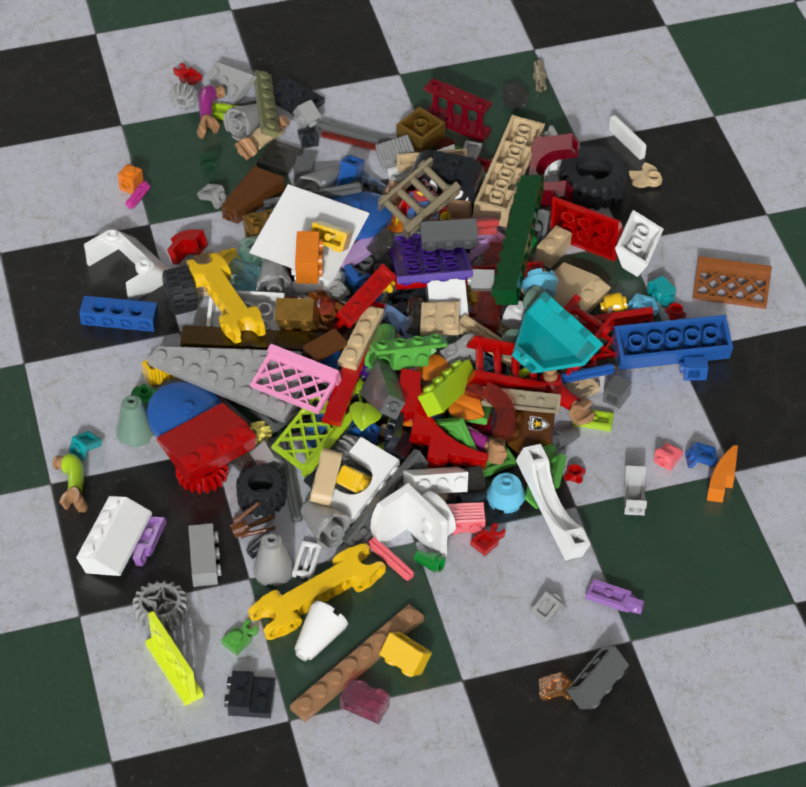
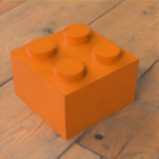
[295,231,323,284]

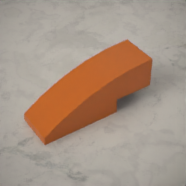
[707,445,738,503]

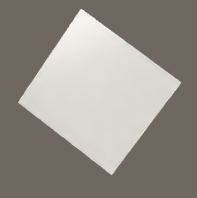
[249,184,370,283]

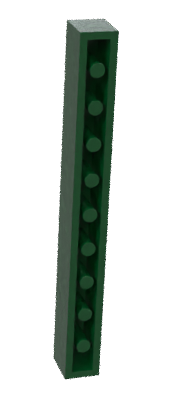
[491,175,544,305]

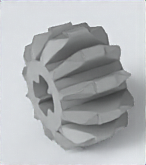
[169,81,199,110]
[334,434,359,468]

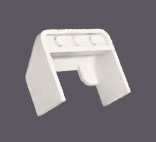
[84,230,169,301]

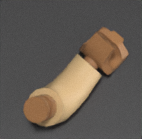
[235,114,290,161]

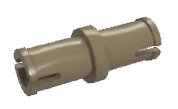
[533,60,547,92]

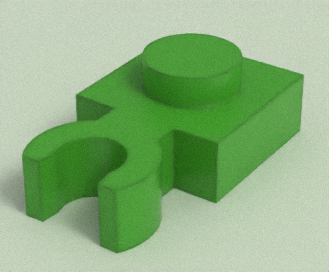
[221,619,258,656]

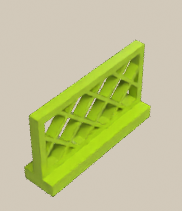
[271,392,353,478]

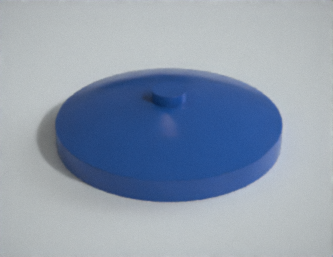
[331,191,393,240]
[147,382,221,437]

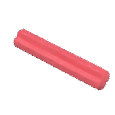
[368,537,414,581]

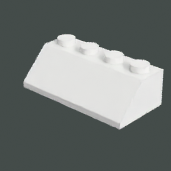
[76,496,152,576]

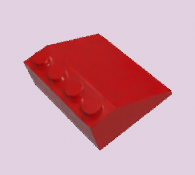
[550,196,623,261]
[156,402,256,485]

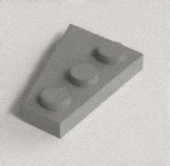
[207,61,257,104]

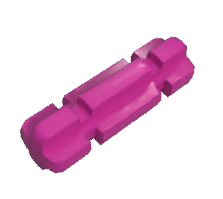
[125,181,150,209]

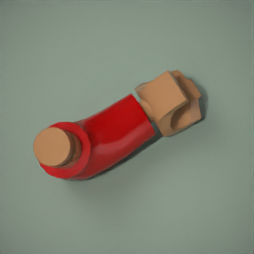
[540,370,596,426]

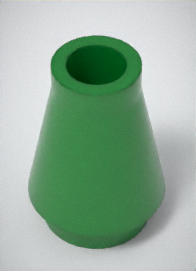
[414,550,446,573]

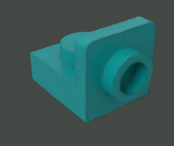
[69,431,102,461]

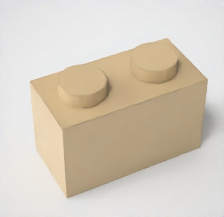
[536,225,572,269]

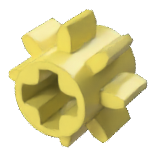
[250,421,272,445]

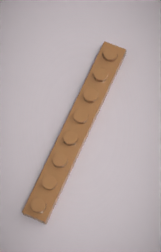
[290,604,424,722]

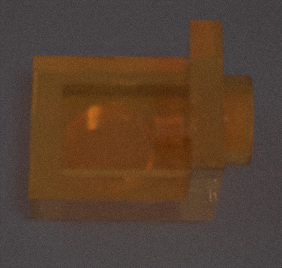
[539,672,572,701]

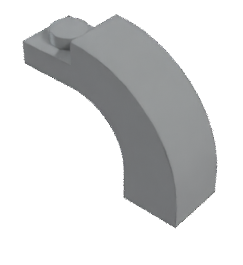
[624,465,647,516]

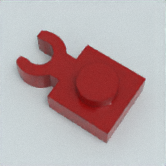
[173,63,203,86]
[470,523,506,556]

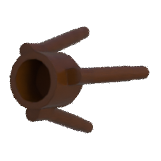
[230,502,276,539]

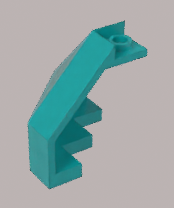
[512,291,603,373]

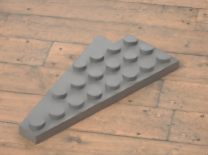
[148,346,311,423]

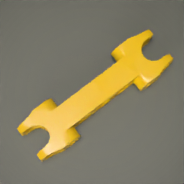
[186,252,265,343]
[248,543,386,640]

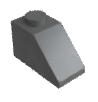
[534,209,551,246]

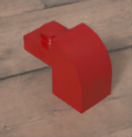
[167,229,209,265]

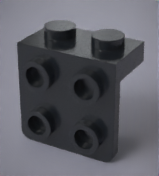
[384,412,423,460]

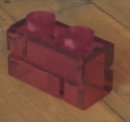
[340,679,390,724]

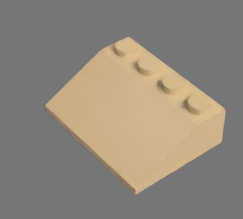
[522,262,611,322]

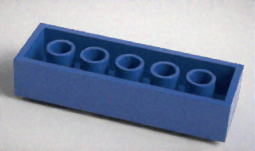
[612,315,733,370]

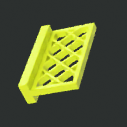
[145,611,203,706]

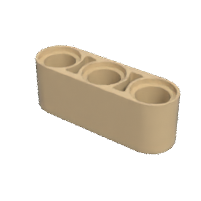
[309,448,342,506]

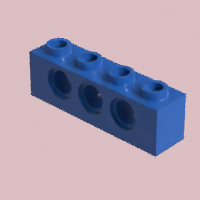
[79,296,159,332]

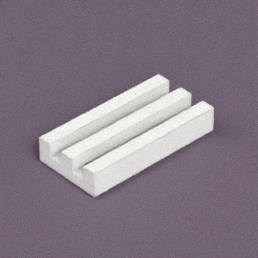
[292,541,322,580]

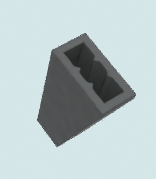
[359,359,405,420]

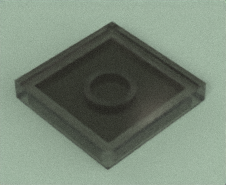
[256,140,303,176]

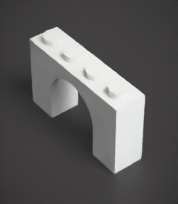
[329,437,401,527]

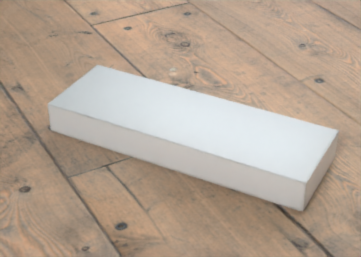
[609,115,646,160]

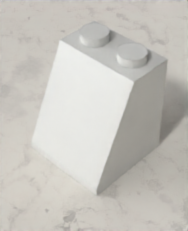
[426,279,469,319]

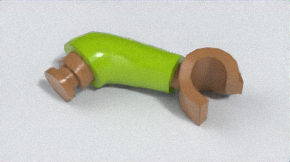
[52,453,88,513]

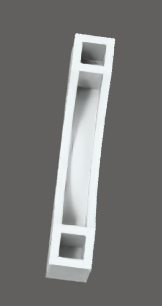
[516,444,591,561]

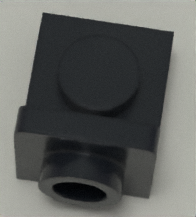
[297,127,319,149]

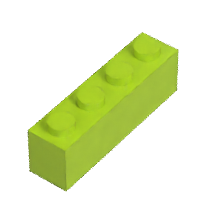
[418,359,474,417]

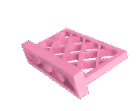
[250,344,342,415]

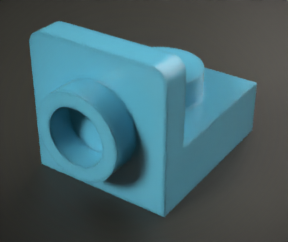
[627,293,659,316]

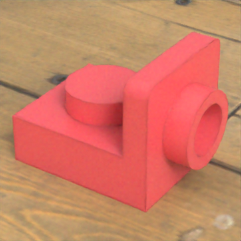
[654,442,683,471]

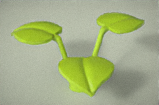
[349,378,399,431]

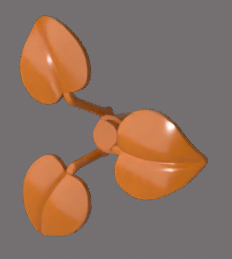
[403,354,484,427]

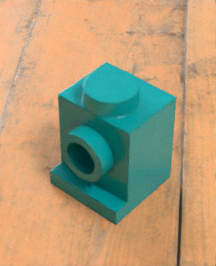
[647,276,676,307]

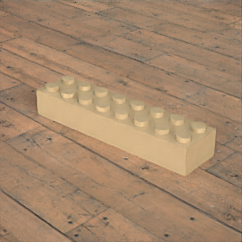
[472,115,545,227]

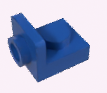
[344,264,371,293]
[685,442,718,469]

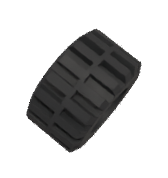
[162,265,198,316]
[236,464,287,517]

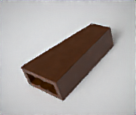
[221,166,285,224]

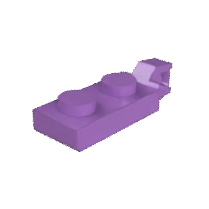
[133,516,167,566]
[585,579,644,615]

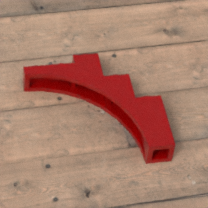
[399,369,488,470]

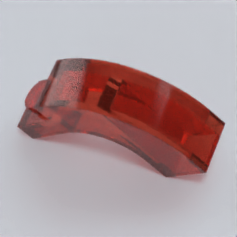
[464,382,516,441]

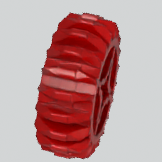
[175,463,229,494]

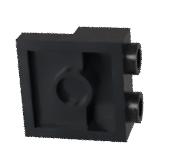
[224,670,276,718]

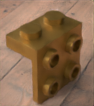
[242,209,273,237]

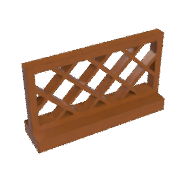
[693,256,772,309]

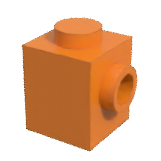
[117,164,144,194]

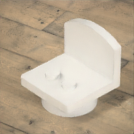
[371,483,456,557]

